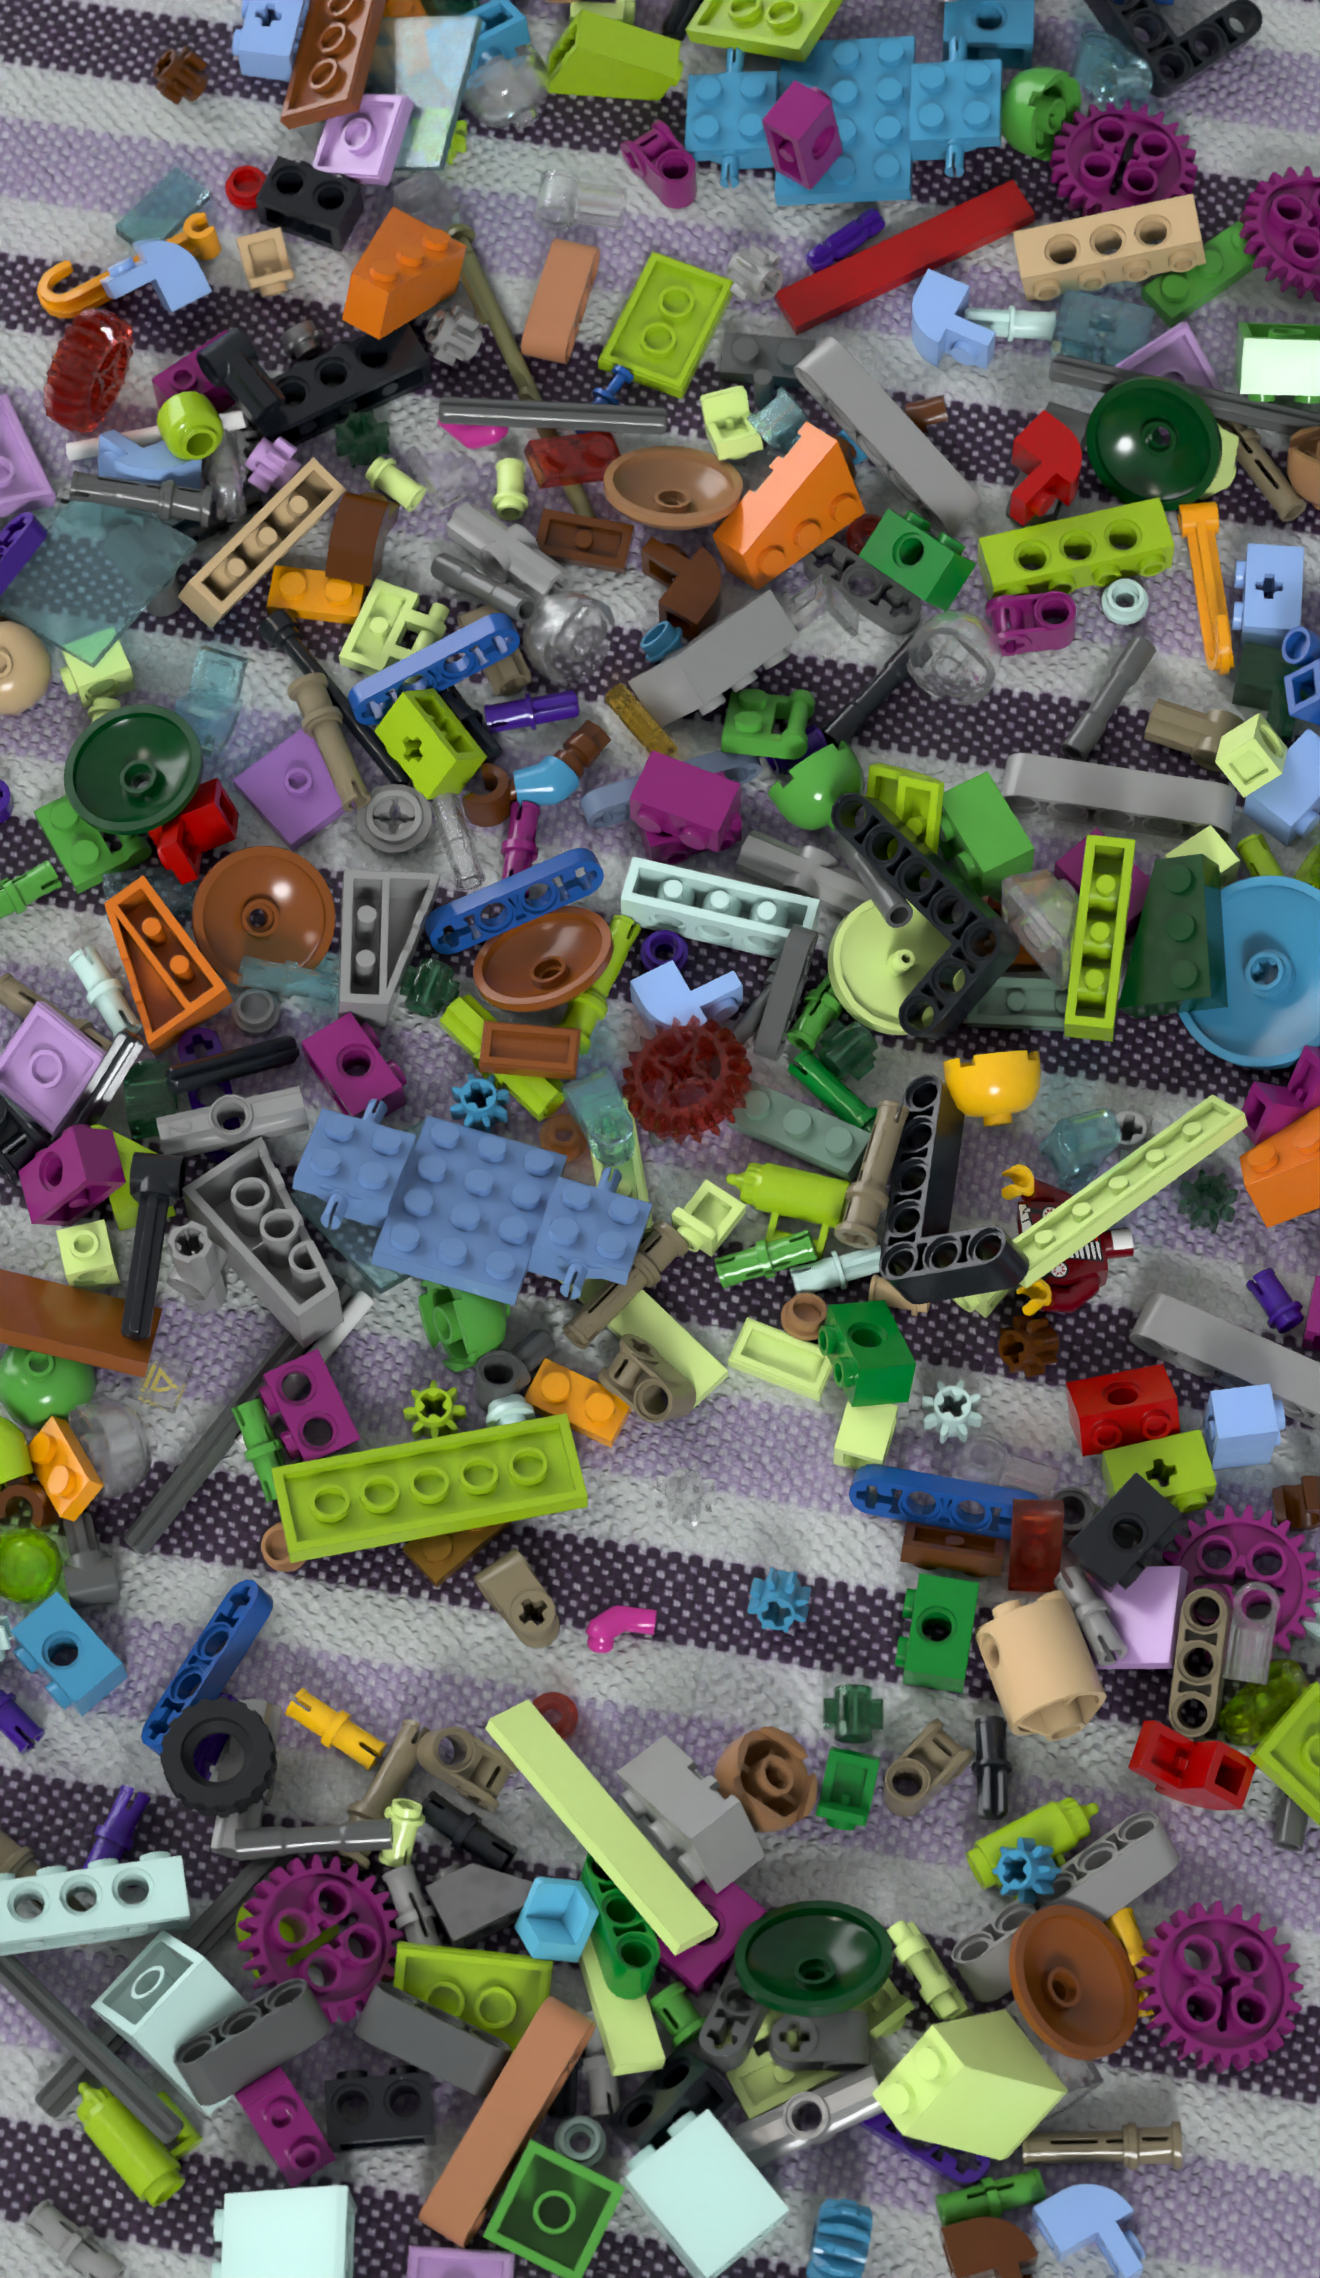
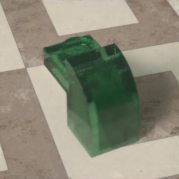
[1232,641,1309,741]

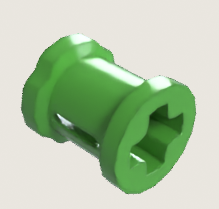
[648,1981,707,2050]

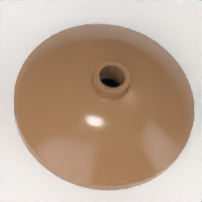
[603,446,743,531]

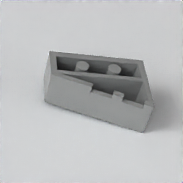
[628,589,801,729]
[338,869,440,1027]
[616,1735,765,1894]

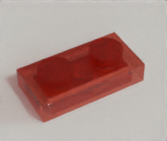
[523,432,621,489]
[1008,1499,1064,1593]

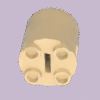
[974,1590,1107,1741]

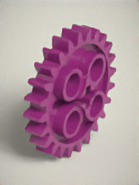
[1049,100,1198,217]
[1239,166,1320,303]
[1162,1505,1320,1670]
[237,1854,404,2025]
[1134,1900,1303,2073]

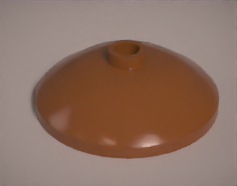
[192,846,335,990]
[473,906,614,1013]
[1009,1905,1139,2060]

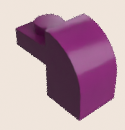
[1241,1045,1320,1146]

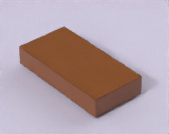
[479,1021,581,1080]

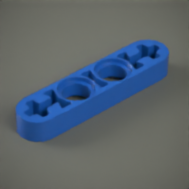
[348,613,520,725]
[424,848,604,955]
[849,1464,1046,1542]
[141,1580,273,1756]

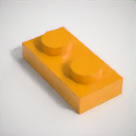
[267,565,367,625]
[524,1358,632,1448]
[28,1416,104,1522]

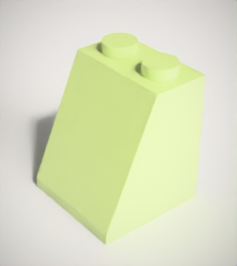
[872,2009,1068,2160]

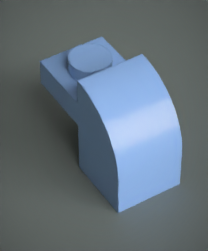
[100,239,212,312]
[911,269,996,370]
[97,429,202,489]
[630,960,743,1047]
[1031,2184,1146,2278]

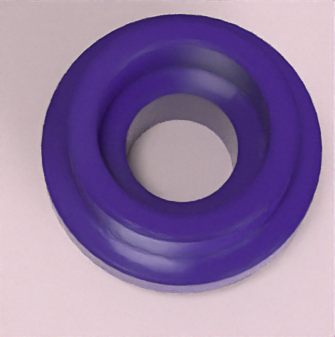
[640,930,688,972]

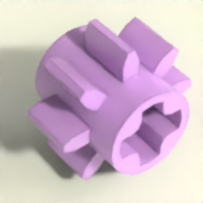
[244,436,301,494]

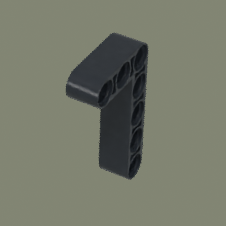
[1084,0,1263,98]
[831,792,1020,1041]
[879,1074,1030,1304]

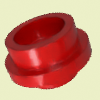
[225,165,267,210]

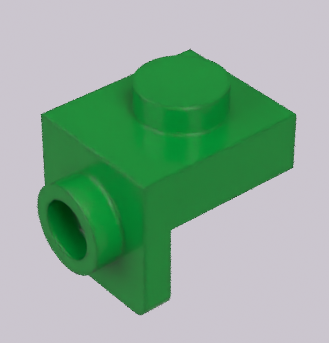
[815,1746,881,1831]

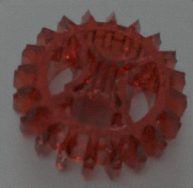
[43,308,134,433]
[622,1015,753,1145]

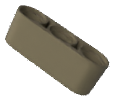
[1169,1588,1232,1737]

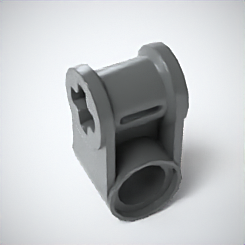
[768,2010,870,2072]

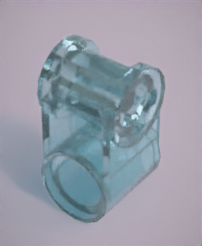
[1070,30,1152,103]
[746,386,817,456]
[561,1066,635,1166]
[1037,1107,1120,1191]

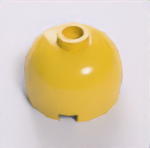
[943,1050,1041,1127]

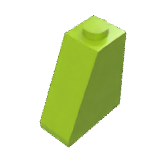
[543,9,683,101]

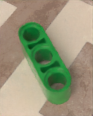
[579,1852,660,2000]

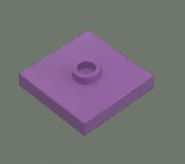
[232,728,355,852]

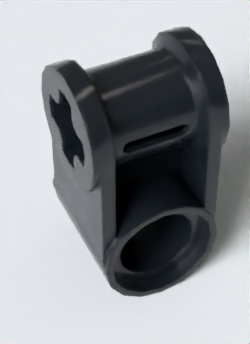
[0,1095,48,1185]

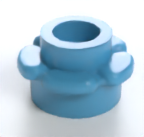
[640,620,683,663]

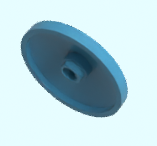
[1178,875,1320,1070]

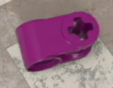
[620,120,697,209]
[985,591,1076,656]

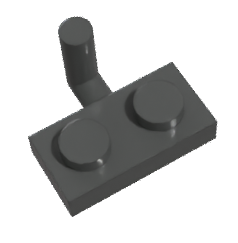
[720,332,816,409]

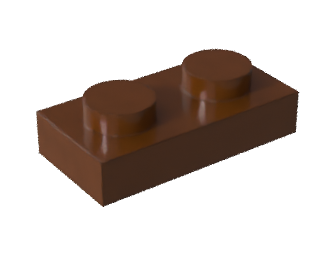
[536,508,635,574]
[900,1521,1006,1578]

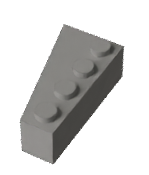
[182,1136,344,1348]

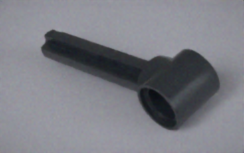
[121,1152,186,1341]

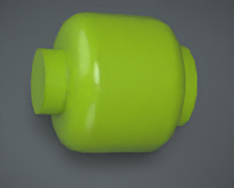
[156,391,224,460]

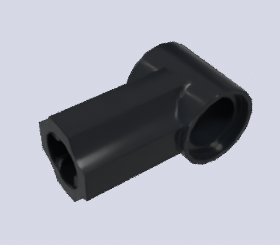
[196,328,286,425]

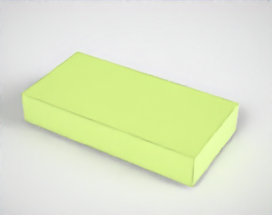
[728,1317,833,1402]

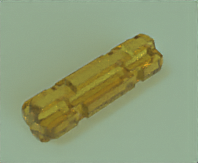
[604,684,677,757]

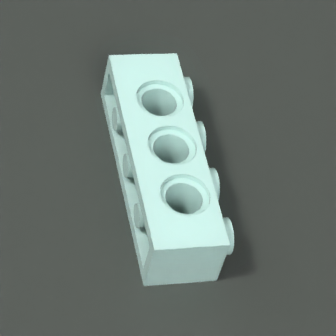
[620,857,820,959]
[0,1851,190,1956]

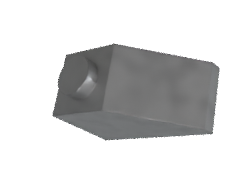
[426,1863,533,1948]

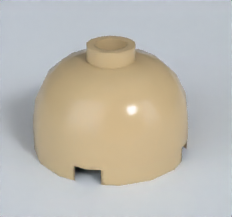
[0,621,52,715]

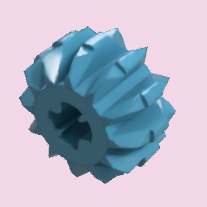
[806,2198,873,2278]

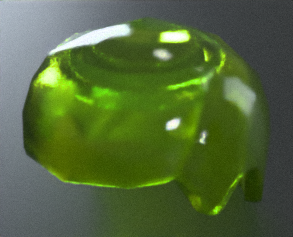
[0,1527,64,1604]

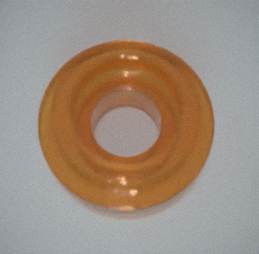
[539,1114,588,1162]

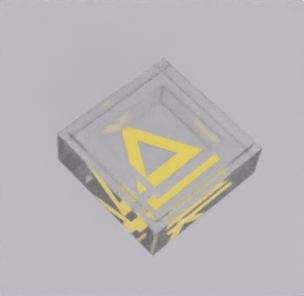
[127,1350,193,1414]

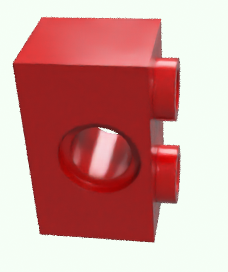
[1066,1364,1180,1457]

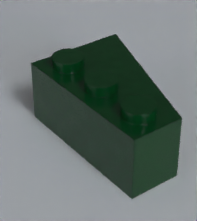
[1117,854,1228,1018]

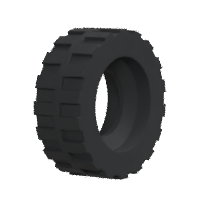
[160,1697,277,1818]

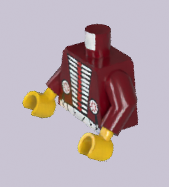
[1001,1164,1134,1316]

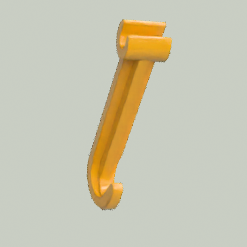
[37,213,222,318]
[1177,501,1235,675]

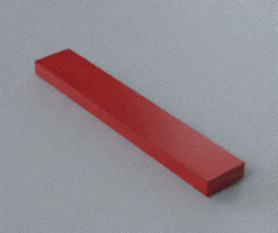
[775,180,1035,335]

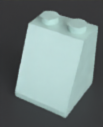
[91,1930,248,2115]
[624,2109,790,2278]
[211,2185,356,2278]

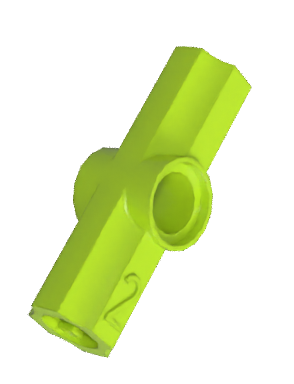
[439,994,569,1122]

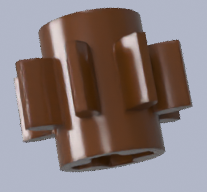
[153,46,209,105]
[998,1315,1059,1377]

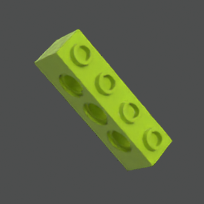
[977,497,1175,600]
[1064,834,1136,1042]

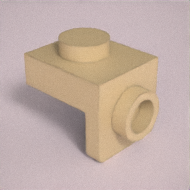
[236,227,295,298]

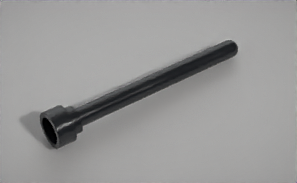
[258,608,409,785]

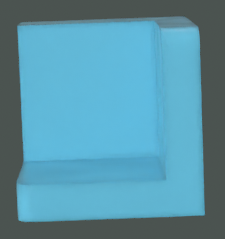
[514,1877,599,1963]

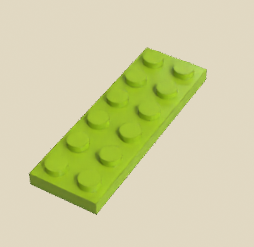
[271,1413,588,1563]

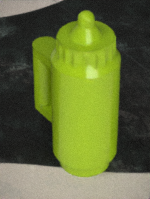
[726,1162,851,1260]
[965,1797,1099,1901]
[76,2082,204,2207]

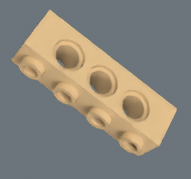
[1013,194,1207,302]
[177,457,346,629]

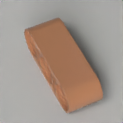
[521,238,600,364]

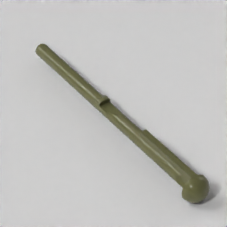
[445,223,597,518]

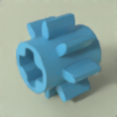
[450,1073,510,1134]
[747,1567,811,1633]
[992,1837,1062,1904]

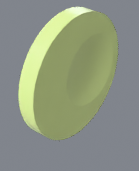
[828,899,965,1035]

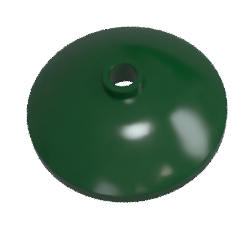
[1086,376,1222,512]
[64,704,204,835]
[735,1900,893,2017]

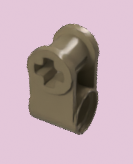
[598,1334,696,1423]
[473,1548,560,1649]
[882,1718,976,1817]
[417,1727,519,1812]

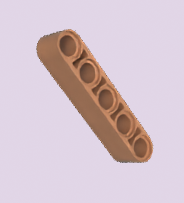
[418,1995,596,2248]

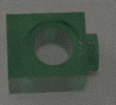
[123,1059,179,1140]

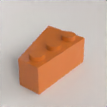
[342,207,466,340]
[712,421,865,590]
[104,875,233,1058]
[1239,1105,1320,1228]

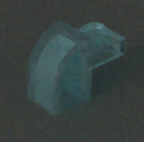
[174,645,248,758]

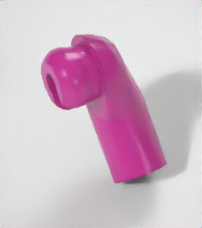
[438,419,509,449]
[586,1605,657,1653]

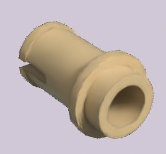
[868,1274,930,1316]

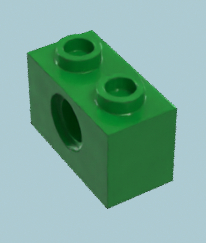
[859,508,976,612]
[818,1300,916,1407]
[895,1573,980,1694]

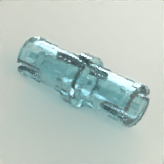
[238,955,339,1004]

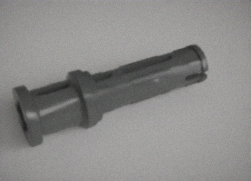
[70,471,214,527]

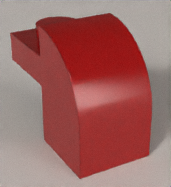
[1009,409,1082,527]
[148,777,239,885]
[1128,1720,1257,1810]

